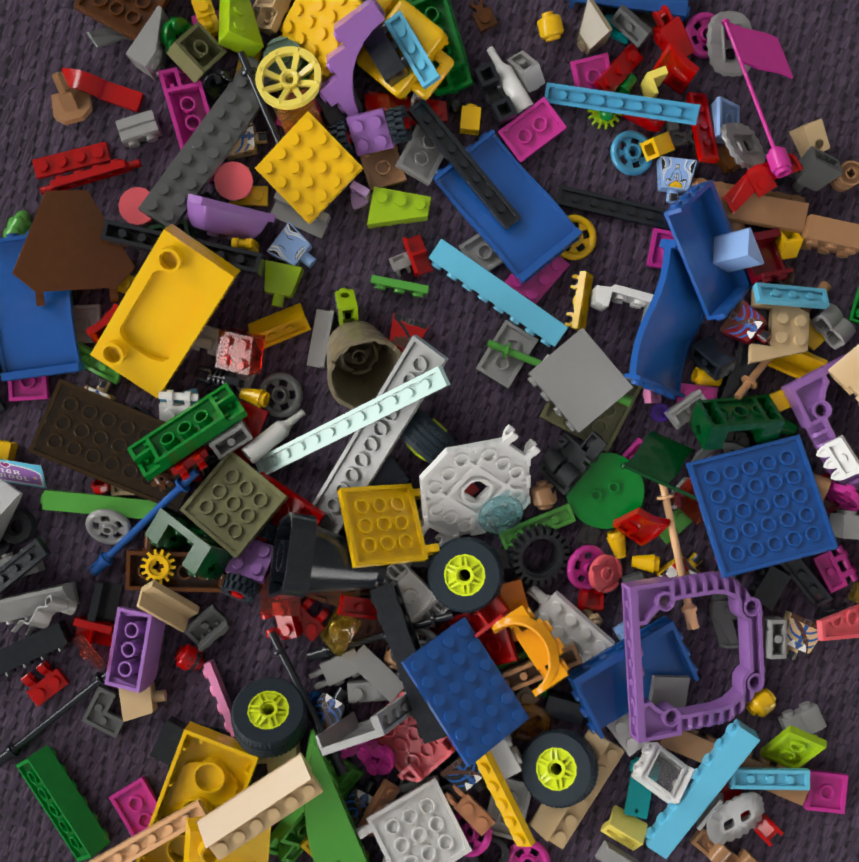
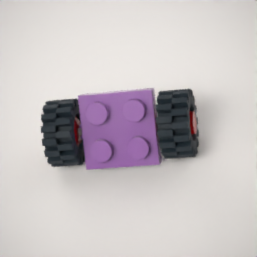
[329,105,412,156]
[220,522,277,603]

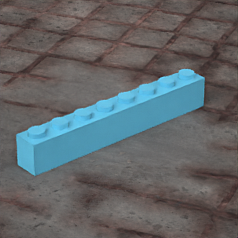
[429,239,569,348]
[645,719,760,859]

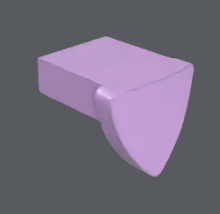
[350,180,372,210]

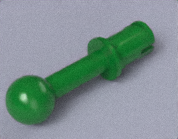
[599,74,638,121]

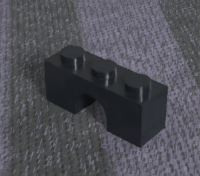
[474,61,517,129]

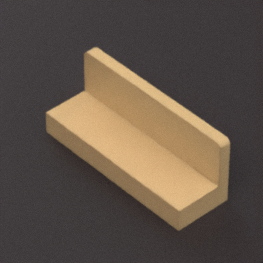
[137,580,200,632]

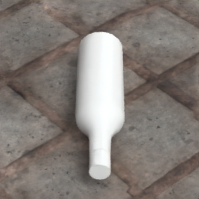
[486,46,534,115]
[241,409,306,464]

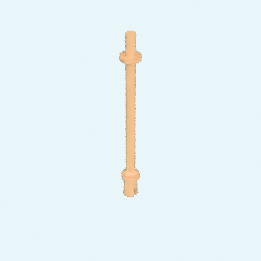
[657,484,699,630]

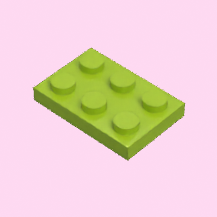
[760,725,827,768]

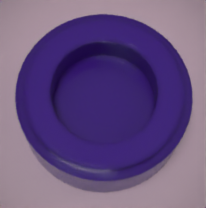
[650,403,669,422]

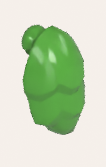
[3,210,32,238]

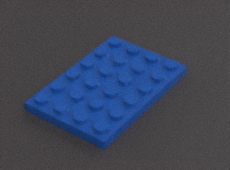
[401,617,529,767]

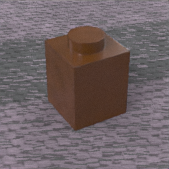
[717,145,741,174]

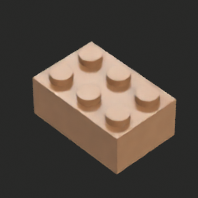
[799,214,859,258]

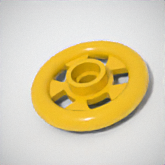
[560,215,597,260]

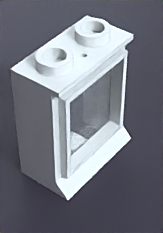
[631,742,695,804]

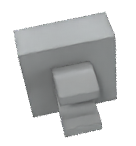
[388,252,411,277]

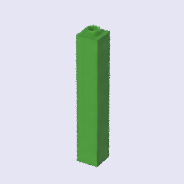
[40,489,157,519]

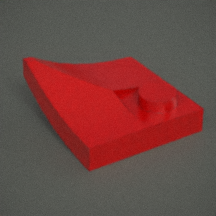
[652,39,700,95]
[85,303,119,344]
[612,508,671,546]

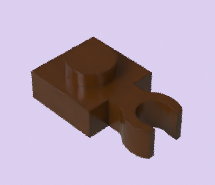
[470,0,498,34]

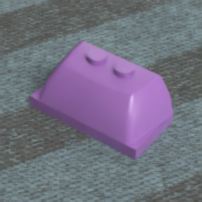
[187,194,276,240]
[104,606,166,693]

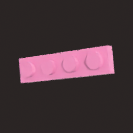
[203,659,235,737]

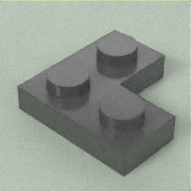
[81,685,125,738]

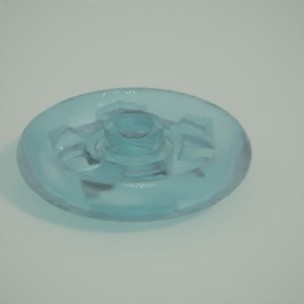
[478,495,523,534]

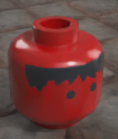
[174,644,205,673]

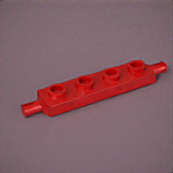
[40,159,142,195]

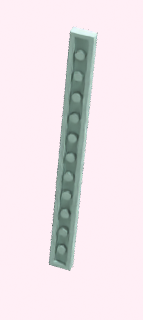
[255,365,450,475]

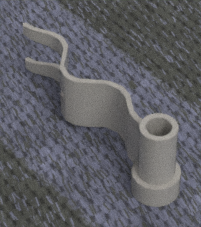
[11,595,77,636]

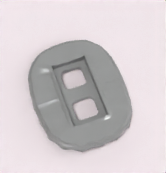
[706,11,753,77]
[720,122,766,169]
[706,792,765,845]

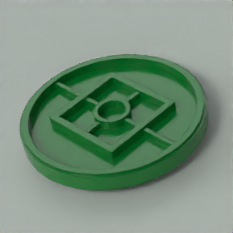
[567,452,644,529]

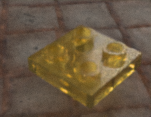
[319,608,362,657]

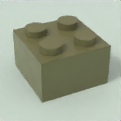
[166,21,227,83]

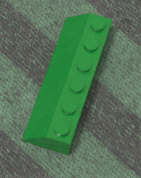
[16,745,110,862]

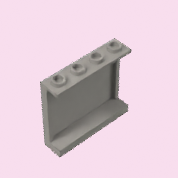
[528,328,633,433]
[315,694,411,756]

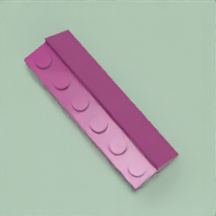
[158,67,224,184]

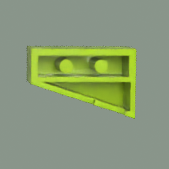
[218,0,264,58]
[367,187,431,229]

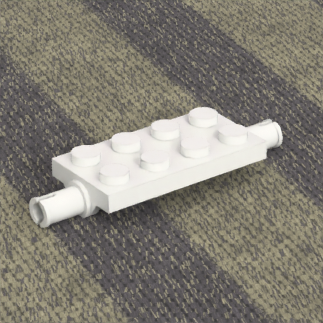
[527,586,615,663]

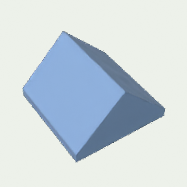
[710,96,740,144]
[713,227,764,272]

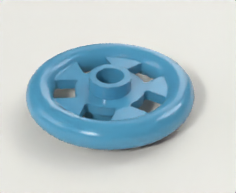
[610,130,653,176]

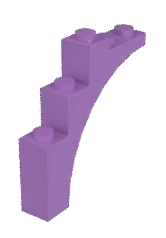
[319,0,385,116]

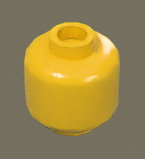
[537,11,564,42]
[746,688,776,717]

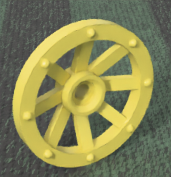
[255,46,323,110]

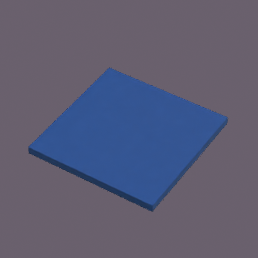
[686,434,839,579]

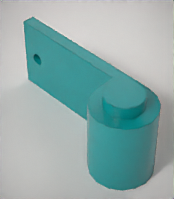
[623,757,660,819]

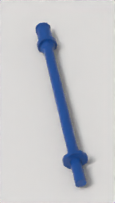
[89,469,199,576]

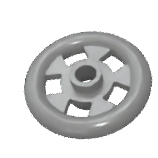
[85,509,132,545]

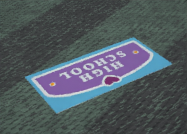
[0,459,47,489]

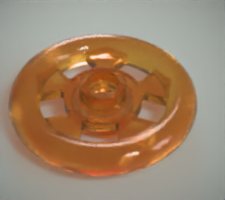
[511,703,551,742]

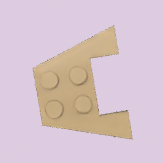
[748,289,810,364]

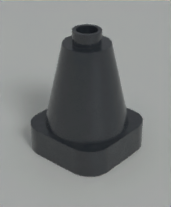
[268,512,387,601]

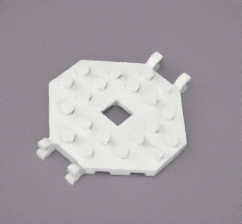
[419,424,541,548]

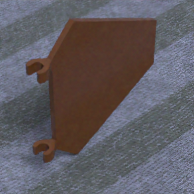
[12,190,135,306]

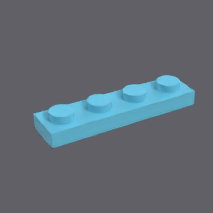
[384,10,441,89]
[752,282,830,309]
[729,767,810,790]

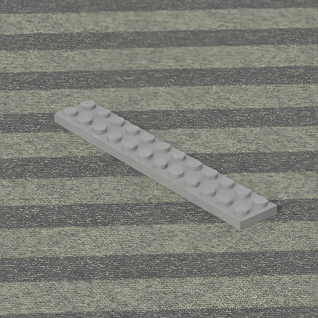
[312,335,449,534]

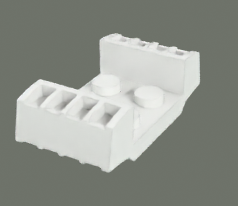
[590,284,654,322]
[374,562,449,629]

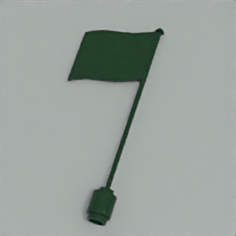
[620,431,697,501]

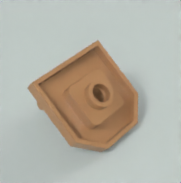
[51,72,93,125]

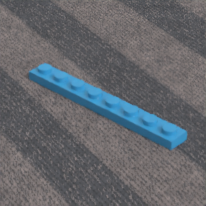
[544,82,701,125]

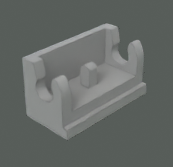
[664,389,707,430]

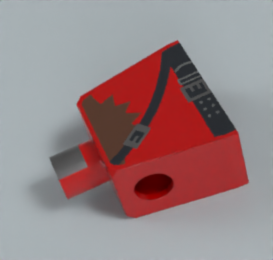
[389,313,429,353]

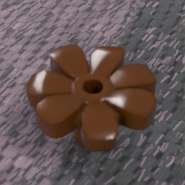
[151,467,176,490]

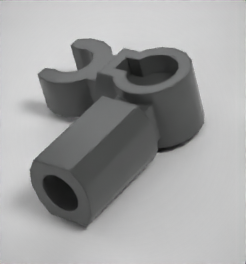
[664,121,695,149]

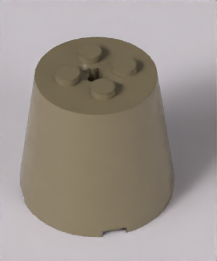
[327,321,402,410]

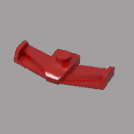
[722,153,803,214]

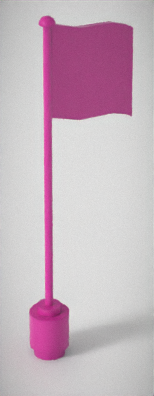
[722,18,793,178]

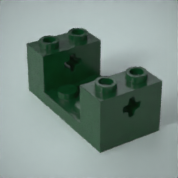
[689,394,785,450]
[145,508,233,580]

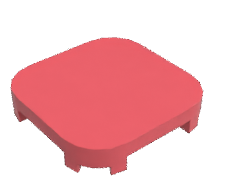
[373,690,456,783]

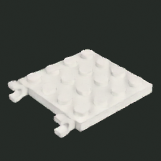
[355,778,472,862]

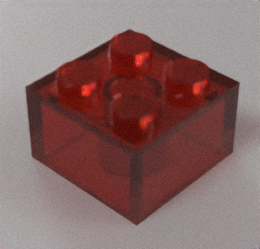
[215,328,265,376]

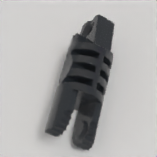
[196,365,245,390]

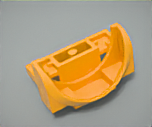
[491,605,570,697]

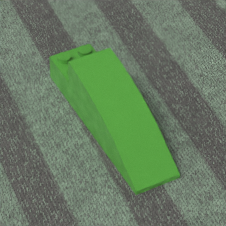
[304,729,370,862]

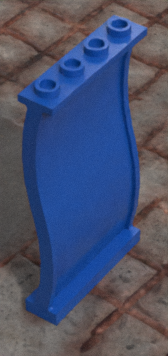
[433,129,582,286]
[0,231,85,381]
[624,239,705,400]

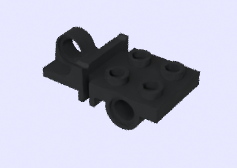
[537,431,608,495]

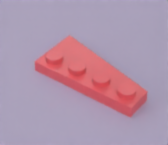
[816,604,859,641]

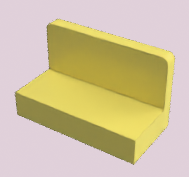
[640,66,668,98]
[601,805,648,851]

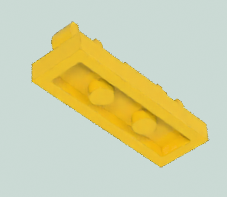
[191,0,219,37]
[565,271,593,331]

